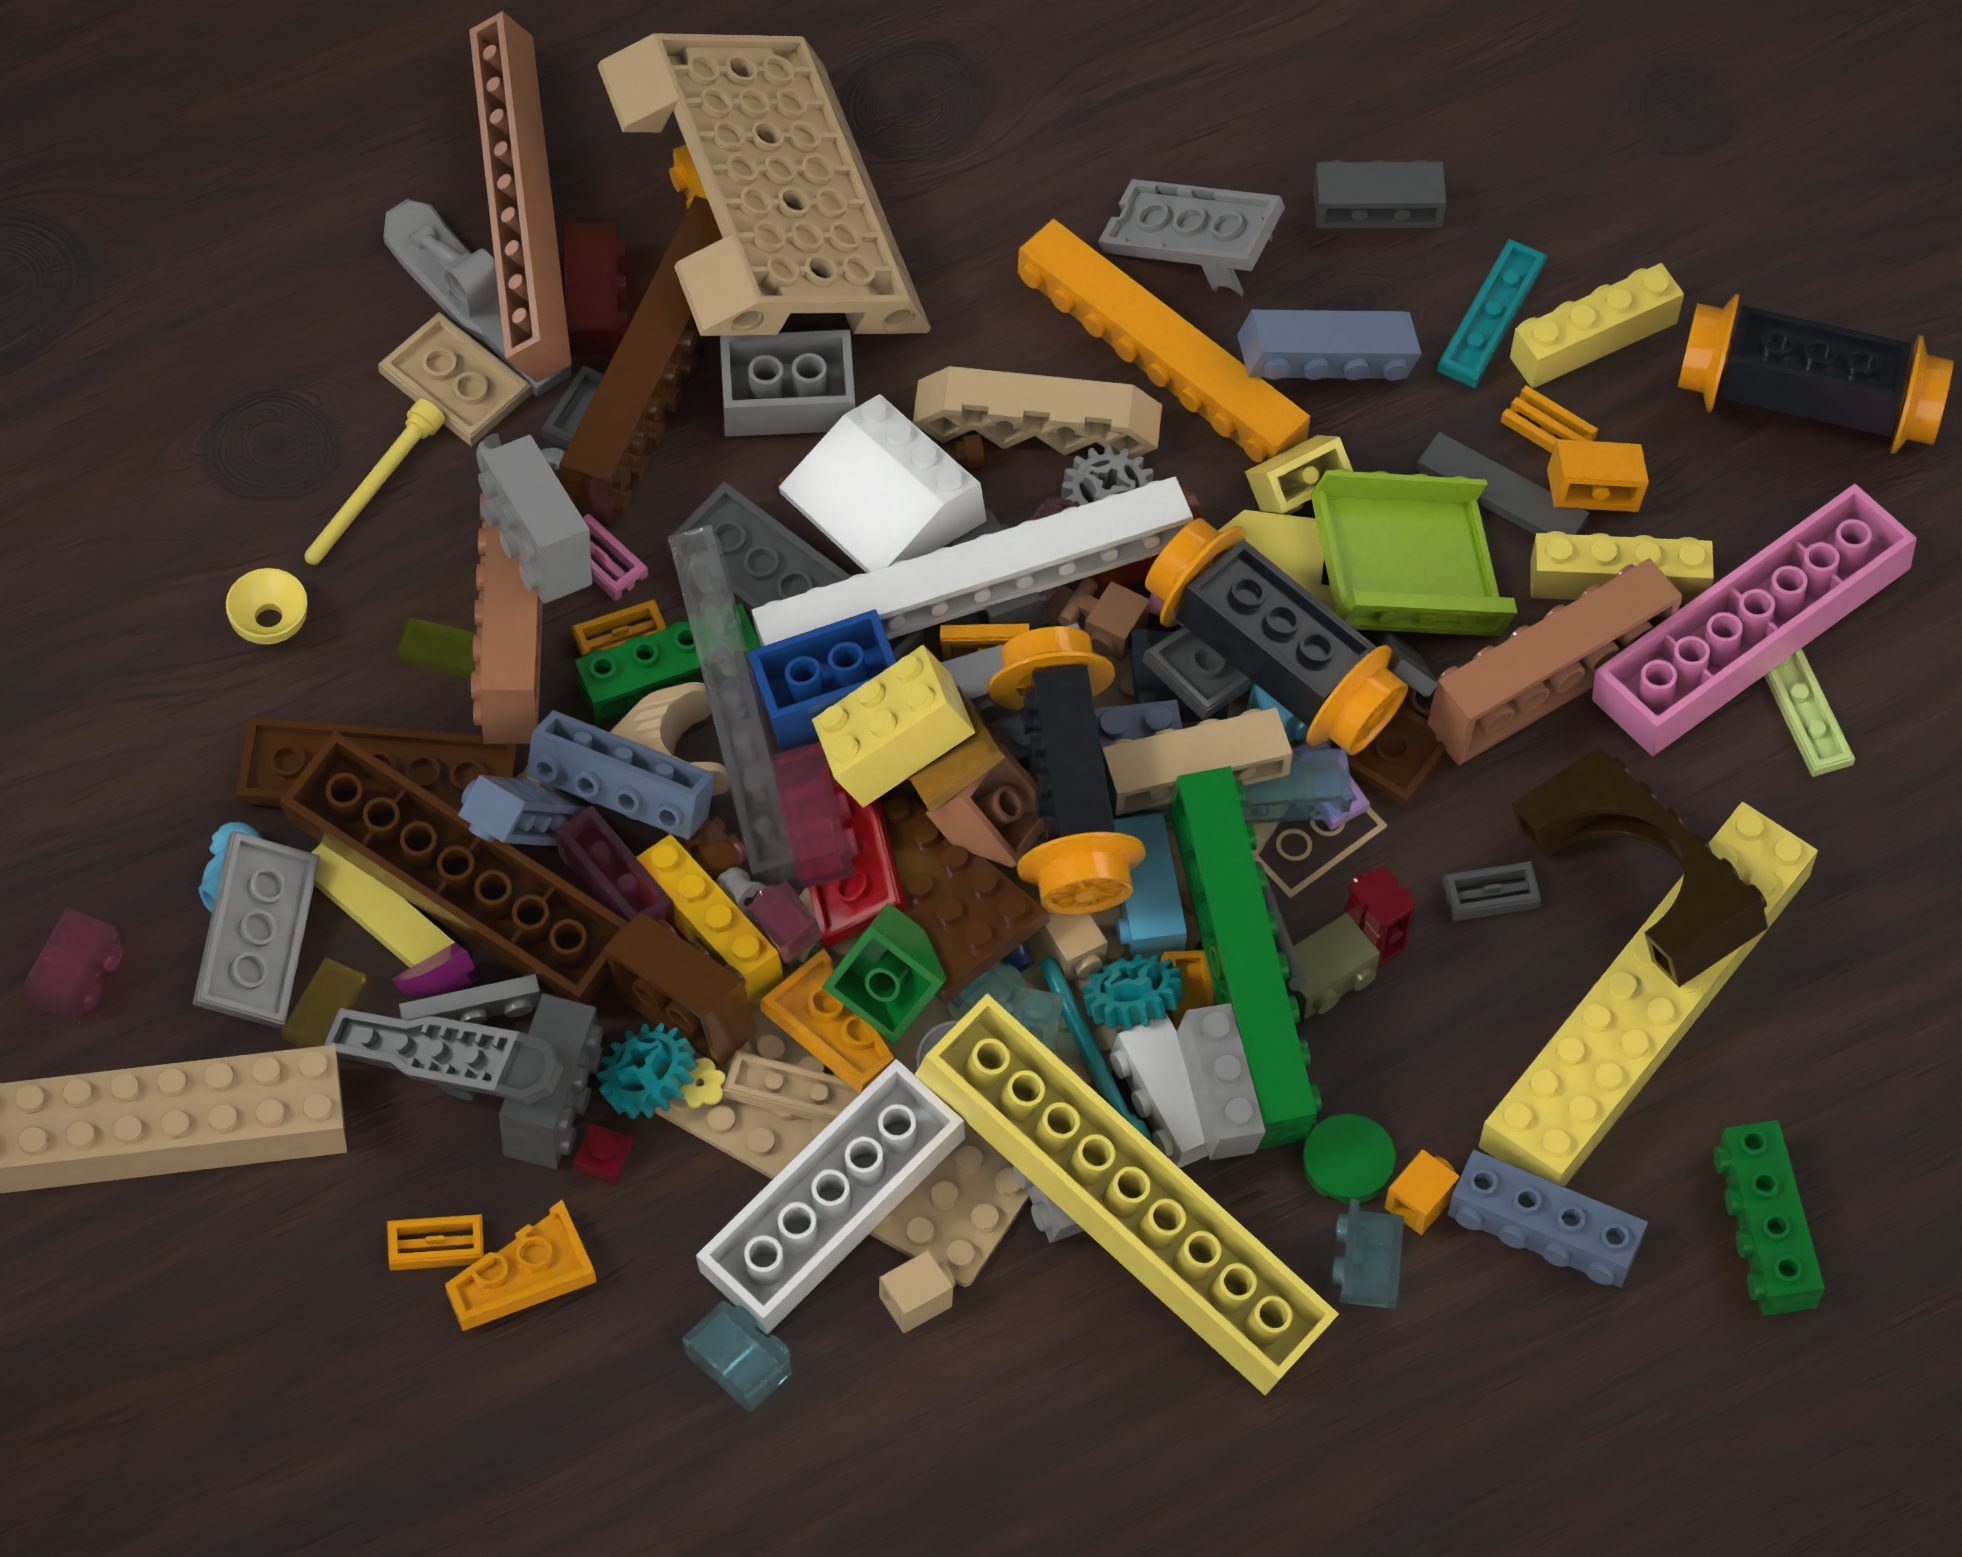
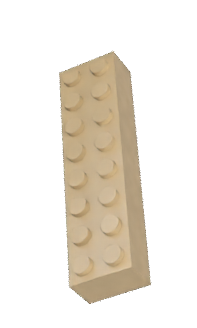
[0,1045,347,1194]

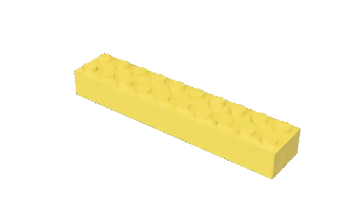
[1479,801,1818,1187]
[915,993,1339,1396]

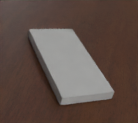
[192,830,320,1029]

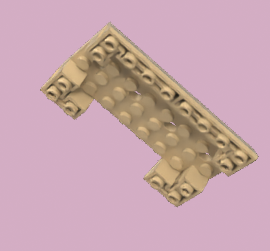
[597,33,931,336]

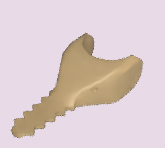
[515,682,730,796]

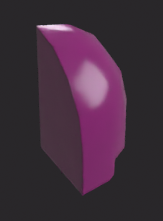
[391,943,478,1000]

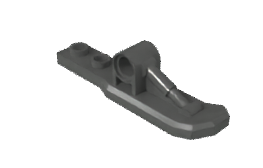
[323,1008,564,1105]

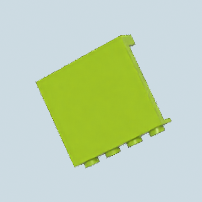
[1310,469,1517,636]

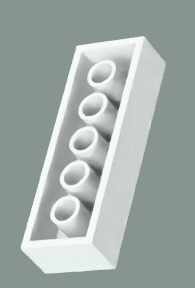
[696,1059,965,1335]

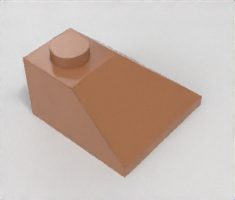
[925,742,1045,867]

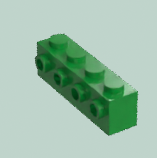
[574,604,761,726]
[1714,1120,1825,1316]

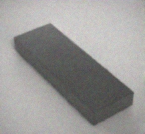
[1376,631,1438,697]

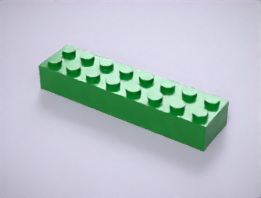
[1169,766,1322,1150]

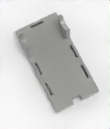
[1098,179,1285,297]

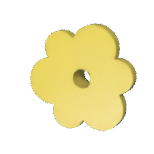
[680,1058,726,1108]

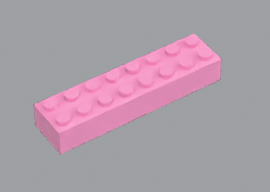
[1592,484,1917,757]

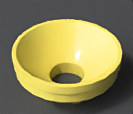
[226,568,308,644]

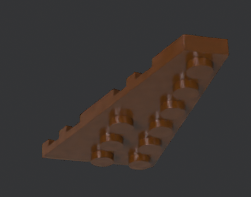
[880,785,1050,1004]

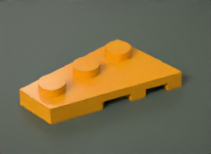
[445,1200,597,1331]

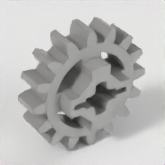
[1061,445,1154,509]

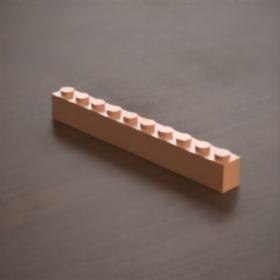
[469,11,572,383]

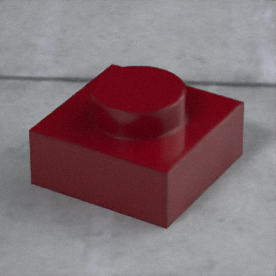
[573,1123,635,1186]

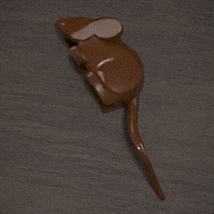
[679,815,799,916]

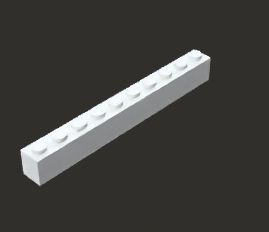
[751,476,1193,647]

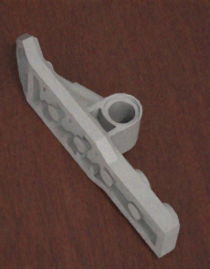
[383,199,571,398]

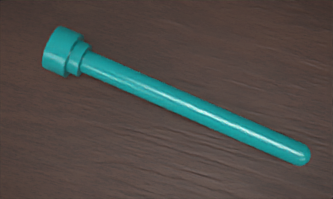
[1040,957,1152,1142]

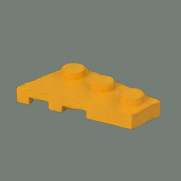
[759,948,894,1094]

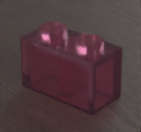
[24,907,123,1023]

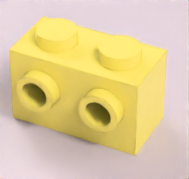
[1245,435,1354,515]

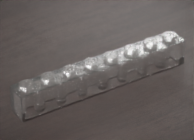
[668,525,804,885]

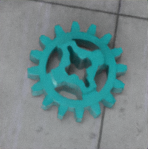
[1082,954,1184,1031]
[597,1023,698,1119]

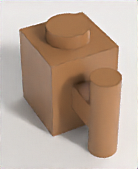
[1057,577,1150,662]

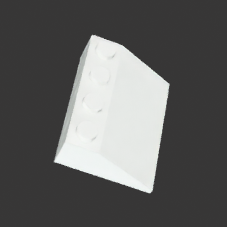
[779,394,987,573]

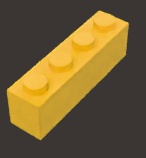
[634,834,784,1004]

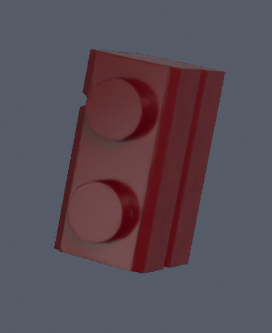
[1344,867,1416,968]

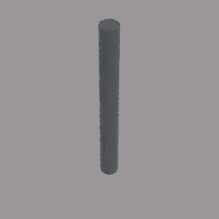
[1255,861,1307,991]

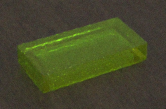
[397,617,477,679]

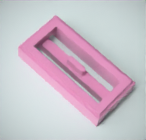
[583,513,648,601]

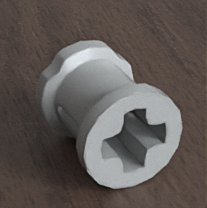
[715,867,773,922]

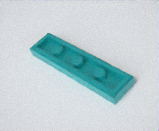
[1437,239,1548,388]

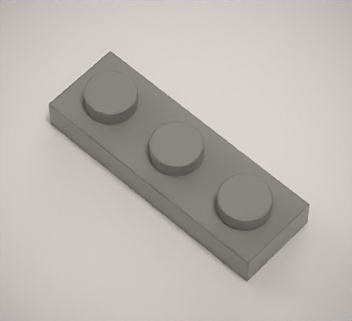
[399,974,540,1025]

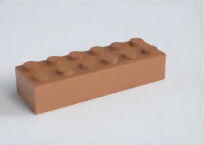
[471,493,543,744]
[1427,558,1683,766]

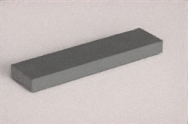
[1416,432,1589,535]

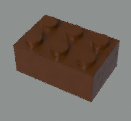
[603,911,758,1068]

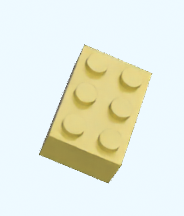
[812,645,976,808]

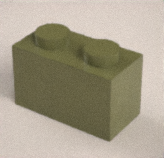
[1284,913,1380,1020]

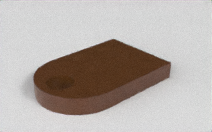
[1334,680,1447,808]

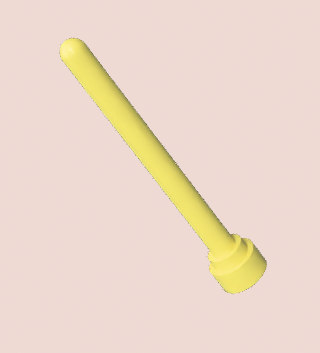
[304,399,445,565]

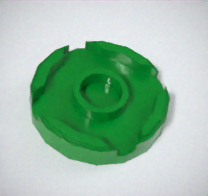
[1302,1113,1396,1205]

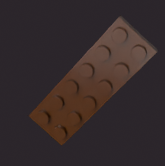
[236,716,519,812]

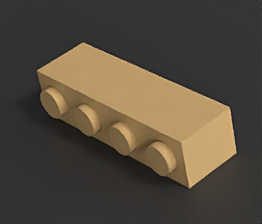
[1102,707,1293,816]

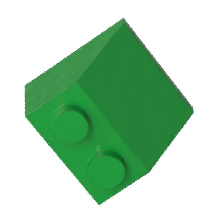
[822,902,947,1044]

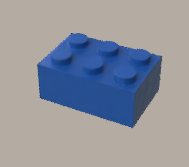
[747,609,896,751]

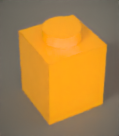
[1384,1149,1460,1235]

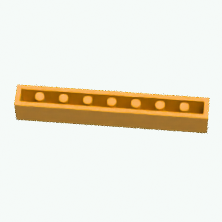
[1018,218,1311,463]

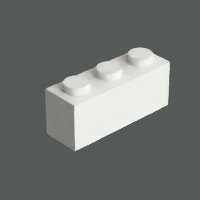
[1110,1013,1208,1168]

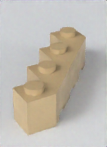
[913,366,1162,460]

